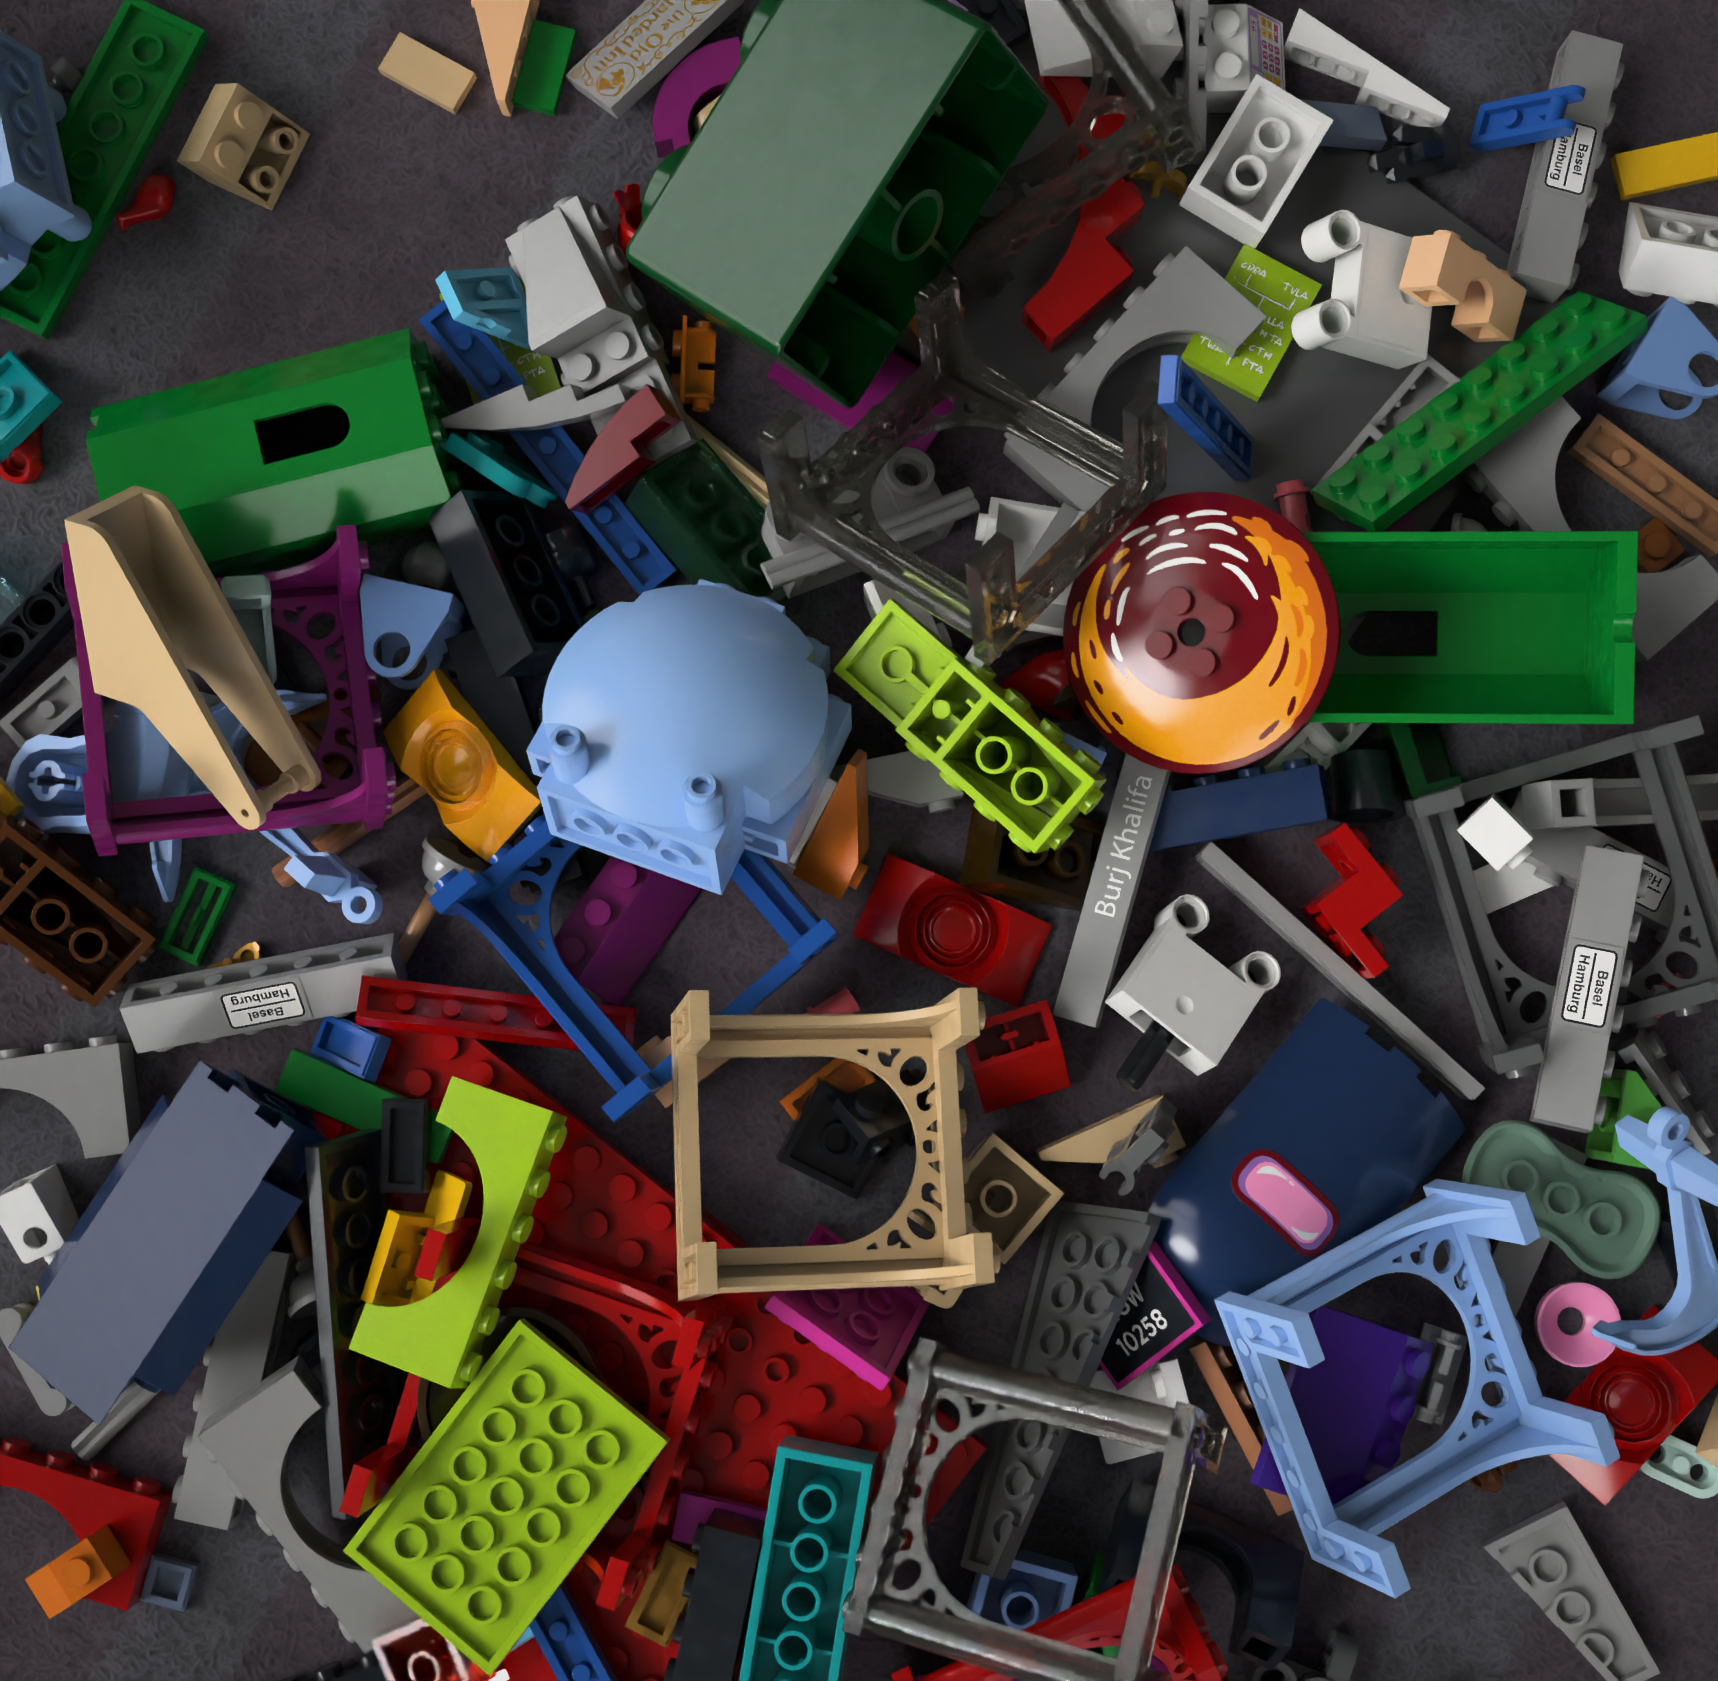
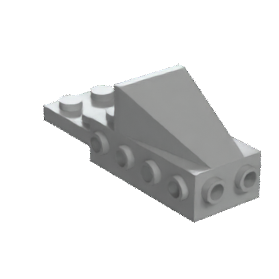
[505,195,698,471]

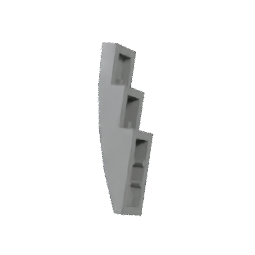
[441,384,632,432]

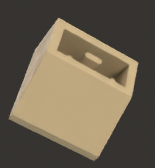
[177,83,310,211]

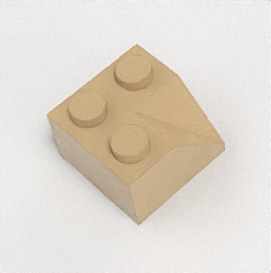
[934,1130,1064,1265]

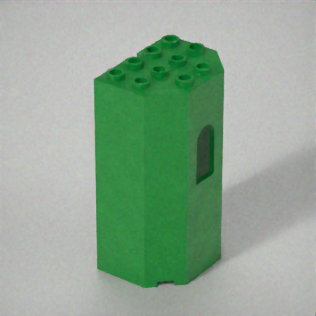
[86,328,469,578]
[1302,531,1638,724]

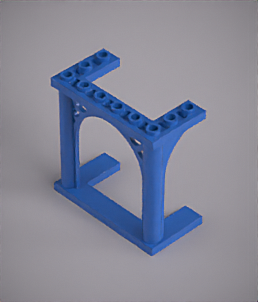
[428,814,841,1122]

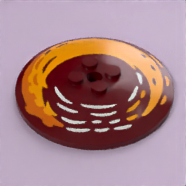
[1063,492,1341,774]

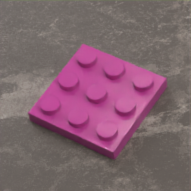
[764,1222,930,1391]

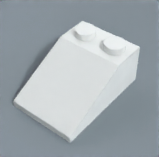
[1024,0,1183,78]
[1179,74,1334,249]

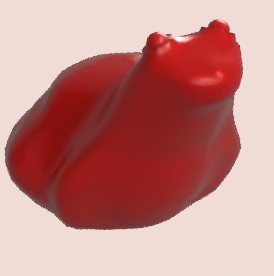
[114,174,175,230]
[0,423,44,485]

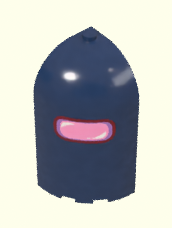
[1148,998,1466,1347]

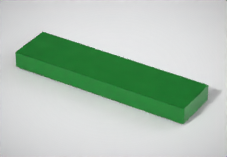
[275,1049,455,1164]

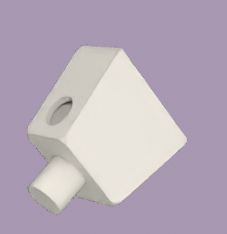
[0,1164,79,1266]

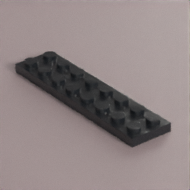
[305,1128,404,1520]

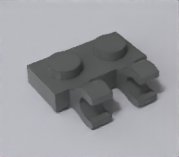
[1099,1096,1177,1196]

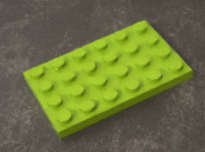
[343,1318,671,1676]

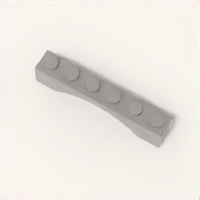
[1521,773,1718,831]

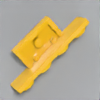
[360,1170,472,1307]

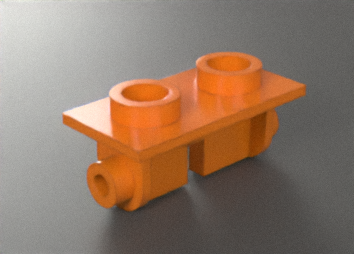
[671,315,717,412]

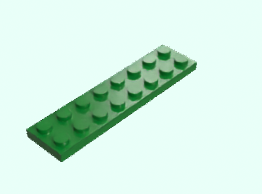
[0,0,210,341]
[1312,290,1648,532]

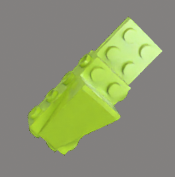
[833,599,1107,854]

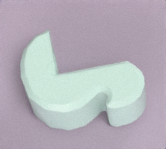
[221,575,277,684]

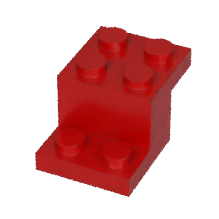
[1300,822,1403,979]

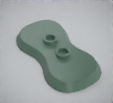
[1462,1120,1661,1279]

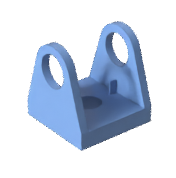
[1596,296,1718,420]
[360,573,469,690]

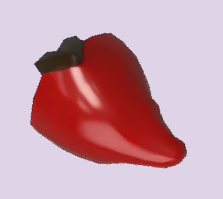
[1001,649,1083,721]

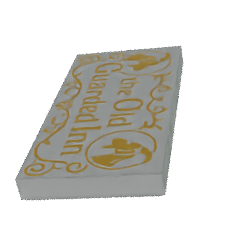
[565,0,745,119]

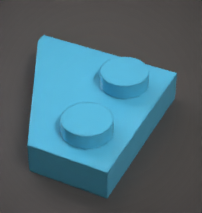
[436,267,532,351]

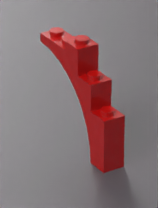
[1021,71,1156,353]

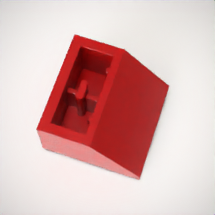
[963,1000,1071,1114]

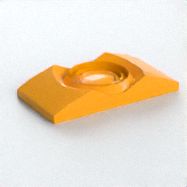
[383,669,542,863]

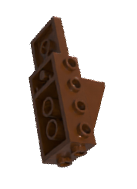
[0,810,158,1008]

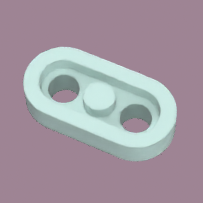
[1639,1435,1718,1499]

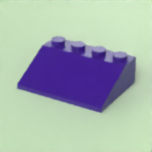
[1250,1305,1434,1505]

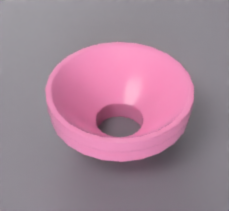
[1534,1282,1621,1367]

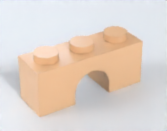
[1399,230,1527,342]

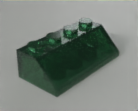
[624,438,789,606]

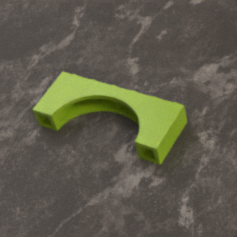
[348,1076,567,1389]

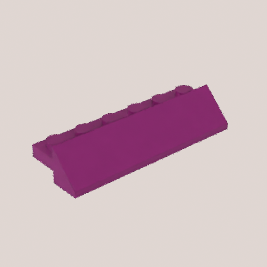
[554,856,702,1006]

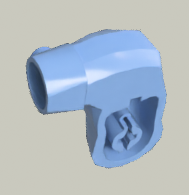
[6,679,194,835]

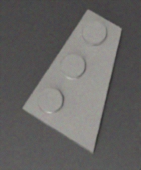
[1617,1028,1716,1155]

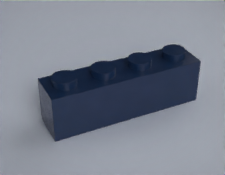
[1148,758,1334,852]

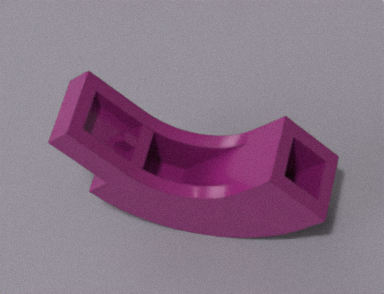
[653,36,741,158]

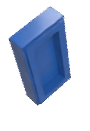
[311,1016,392,1082]

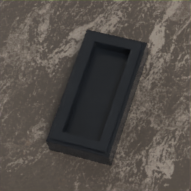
[379,1098,432,1194]

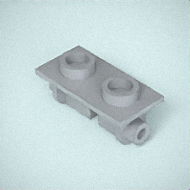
[1413,1322,1468,1425]

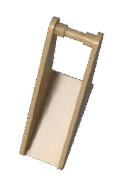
[64,485,321,830]

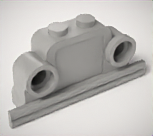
[760,446,980,599]

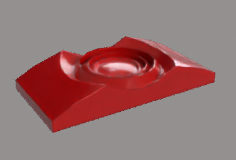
[853,854,1052,1007]
[1548,1305,1718,1506]

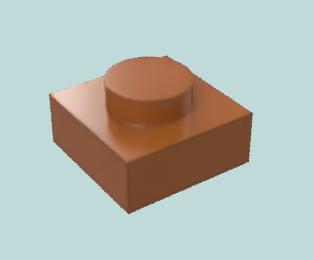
[1637,516,1686,573]

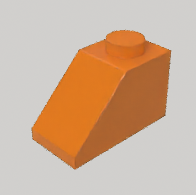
[25,1525,131,1619]

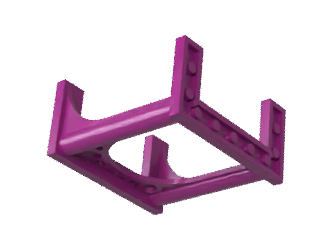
[61,525,396,857]

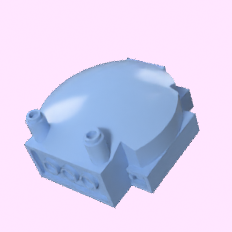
[526,579,852,895]

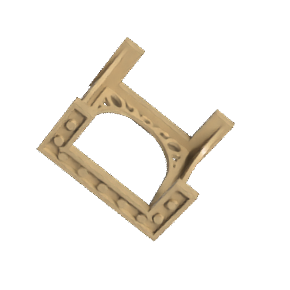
[671,988,1001,1301]

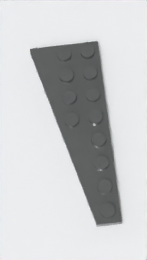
[960,1200,1161,1581]

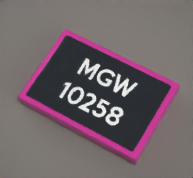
[1099,1241,1212,1391]

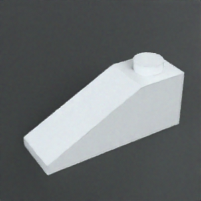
[1457,793,1533,871]

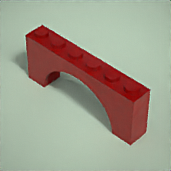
[0,1437,173,1611]

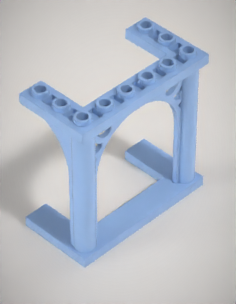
[1214,1179,1621,1598]

